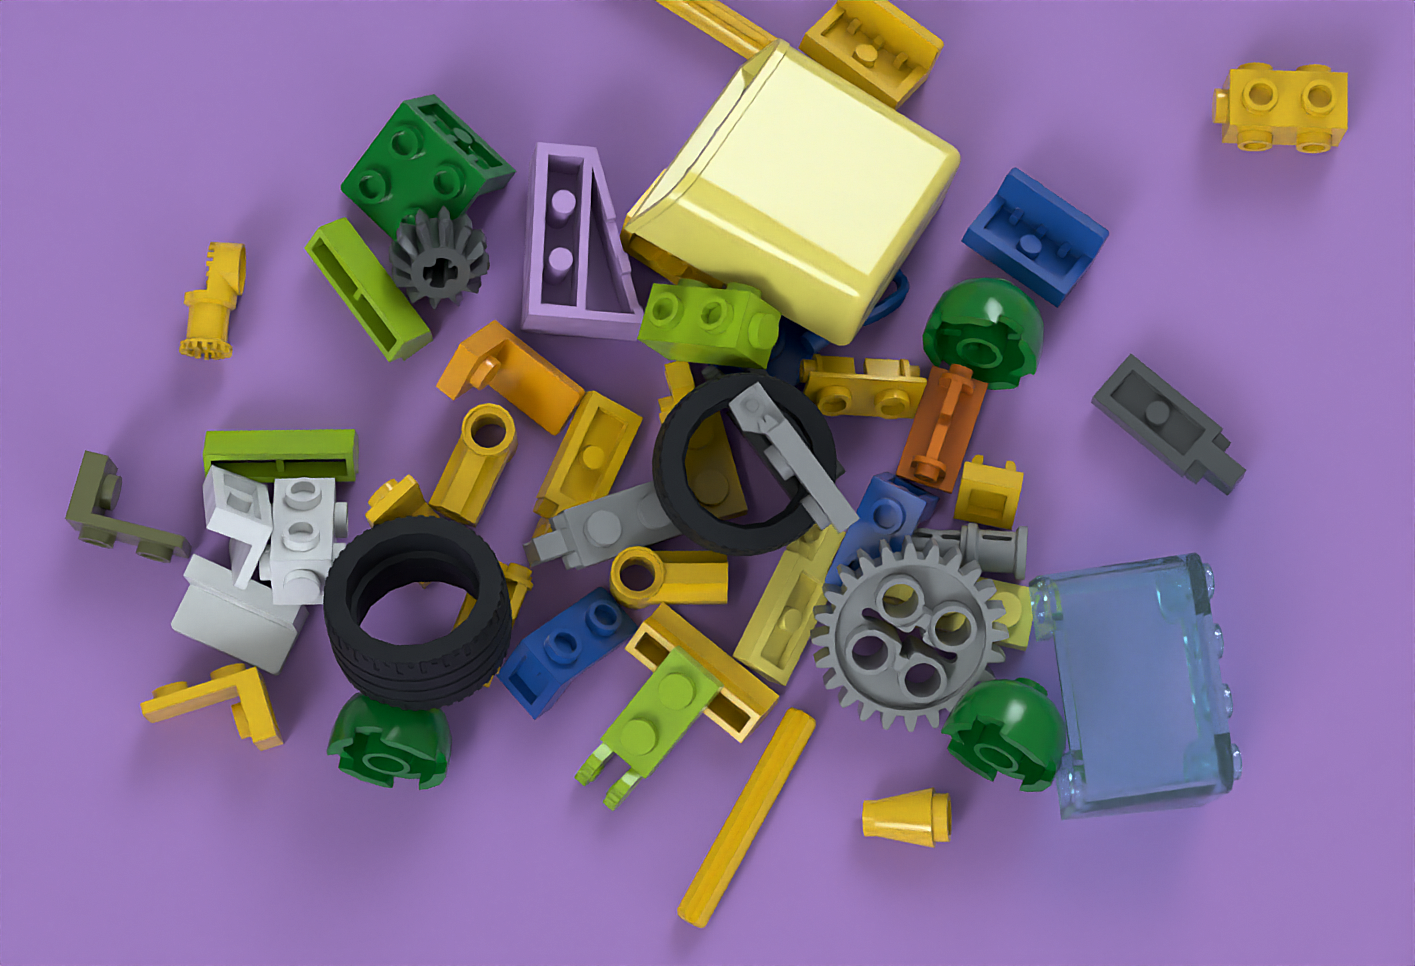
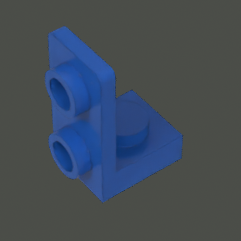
[825,472,940,600]
[496,587,638,720]

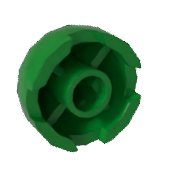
[922,277,1044,390]
[941,677,1066,792]
[326,692,452,790]

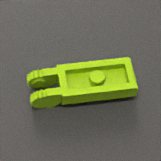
[574,646,725,811]

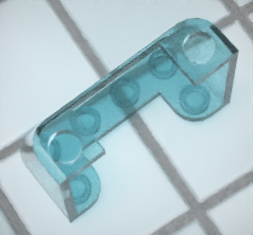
[1028,552,1242,821]

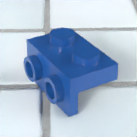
[961,168,1109,308]

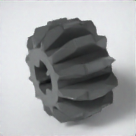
[388,205,490,310]

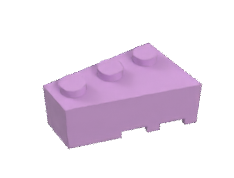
[520,142,644,341]

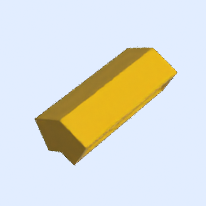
[624,602,779,743]

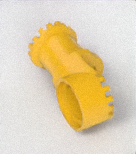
[179,242,246,360]

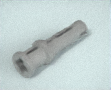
[847,523,1028,580]

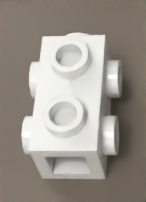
[259,477,348,605]

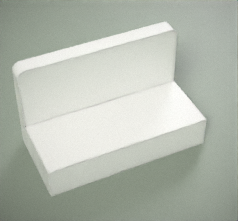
[202,465,273,590]
[171,554,309,676]

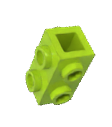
[637,278,782,369]

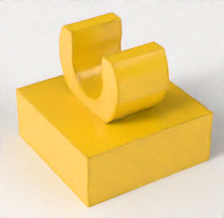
[953,454,1024,530]

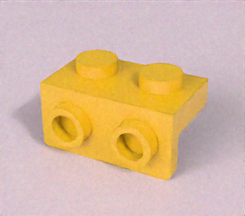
[798,0,944,111]

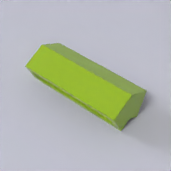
[304,217,434,362]
[203,429,359,483]

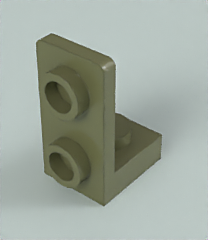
[65,450,192,563]

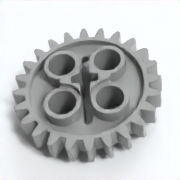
[810,535,1009,732]

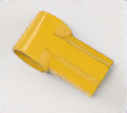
[428,403,518,528]
[609,546,728,610]

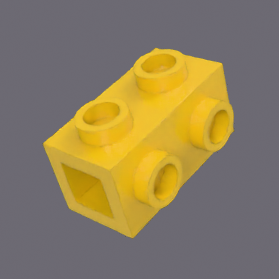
[1212,62,1348,153]

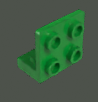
[341,94,517,241]

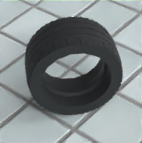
[652,373,837,556]
[323,515,512,711]

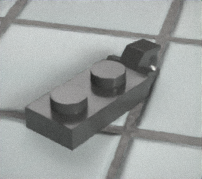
[1091,354,1246,495]

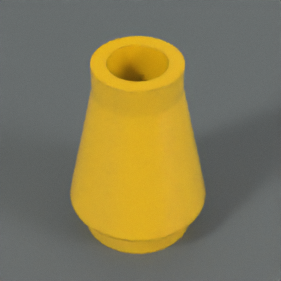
[862,787,952,848]

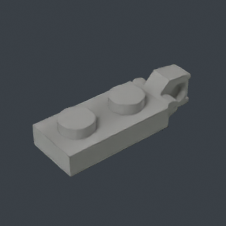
[729,382,860,533]
[523,481,683,571]

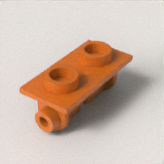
[895,364,988,494]

